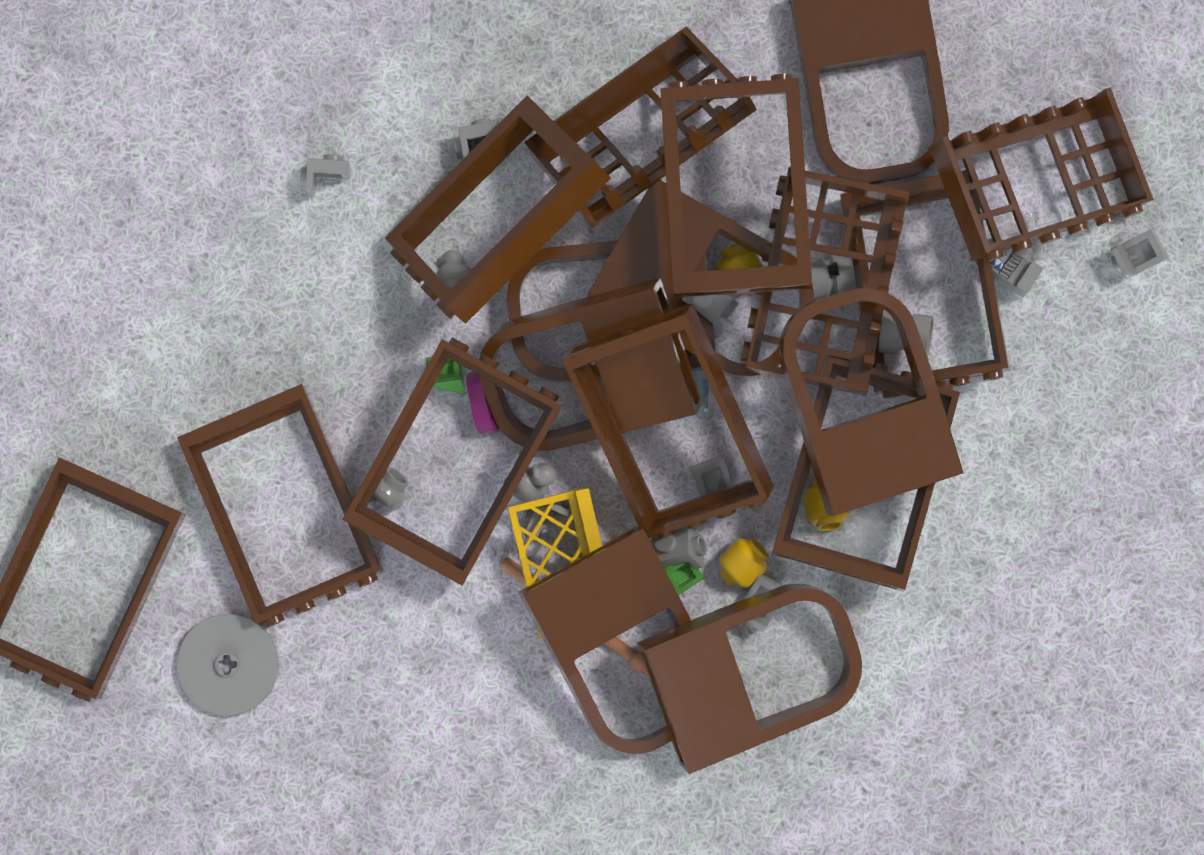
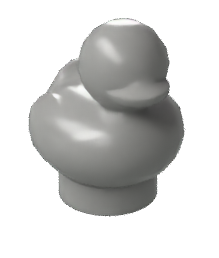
[436,250,472,290]
[504,463,556,503]
[355,467,409,512]

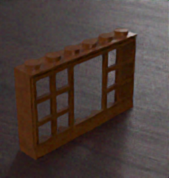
[524,26,757,228]
[928,87,1154,263]
[740,167,910,397]

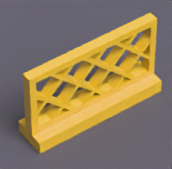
[507,486,602,639]

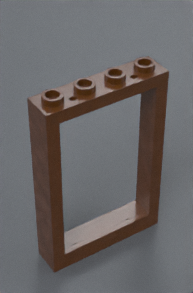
[660,74,813,298]
[385,95,611,324]
[840,170,1010,399]
[561,303,774,539]
[342,337,562,586]
[772,356,960,592]
[177,384,383,628]
[0,457,186,702]

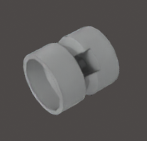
[811,254,856,301]
[879,311,934,358]

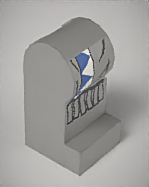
[974,238,1044,297]

